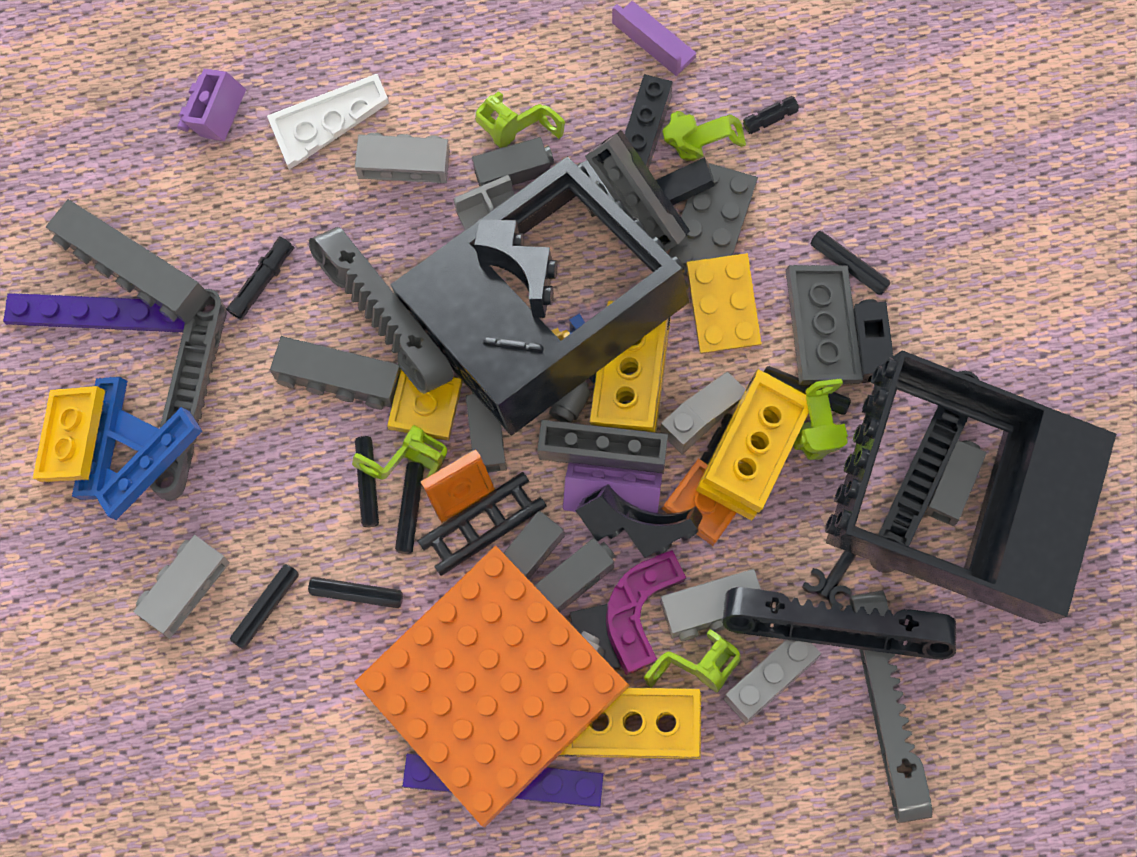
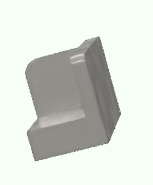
[453,175,515,230]

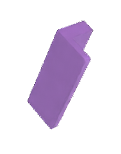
[612,0,696,76]
[563,463,663,513]

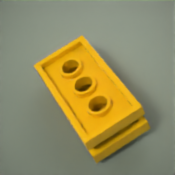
[590,300,671,433]
[696,369,809,521]
[558,688,701,759]

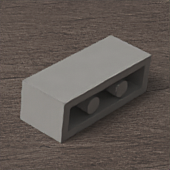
[355,133,450,183]
[133,535,230,639]
[660,569,761,641]
[724,640,821,724]

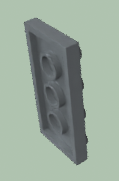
[669,163,758,276]
[785,265,863,385]

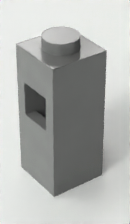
[472,137,554,186]
[466,392,507,473]
[925,440,987,527]
[504,511,565,579]
[534,538,615,612]

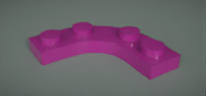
[606,550,686,676]

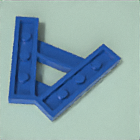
[72,377,203,520]

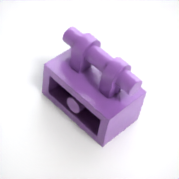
[177,69,246,141]

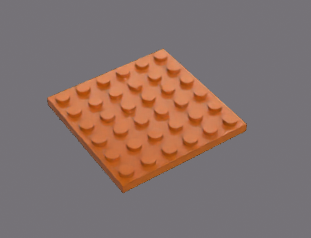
[354,545,630,827]

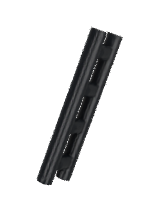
[417,472,547,576]

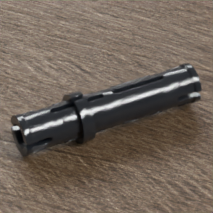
[226,236,295,321]

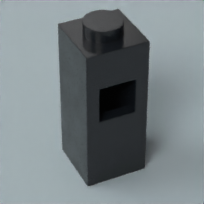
[854,299,894,383]

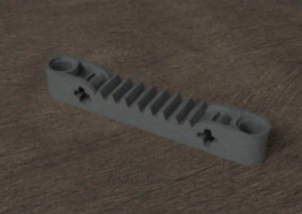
[309,227,453,394]
[150,289,226,501]
[849,590,933,823]

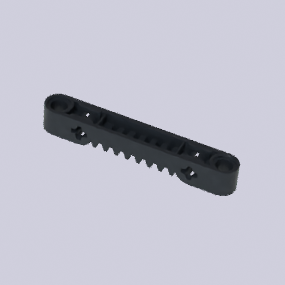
[870,371,980,573]
[722,587,956,660]

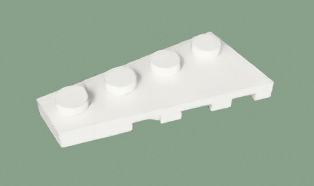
[267,74,389,170]

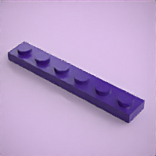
[3,293,185,333]
[402,754,604,808]

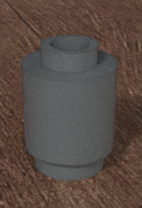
[549,381,591,423]

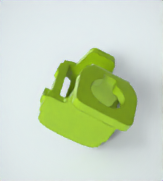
[475,92,565,148]
[662,111,746,161]
[793,379,848,460]
[352,425,447,480]
[644,629,741,693]

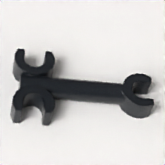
[802,526,859,610]

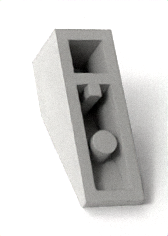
[660,372,745,455]

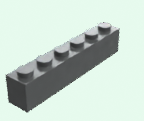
[46,199,210,324]

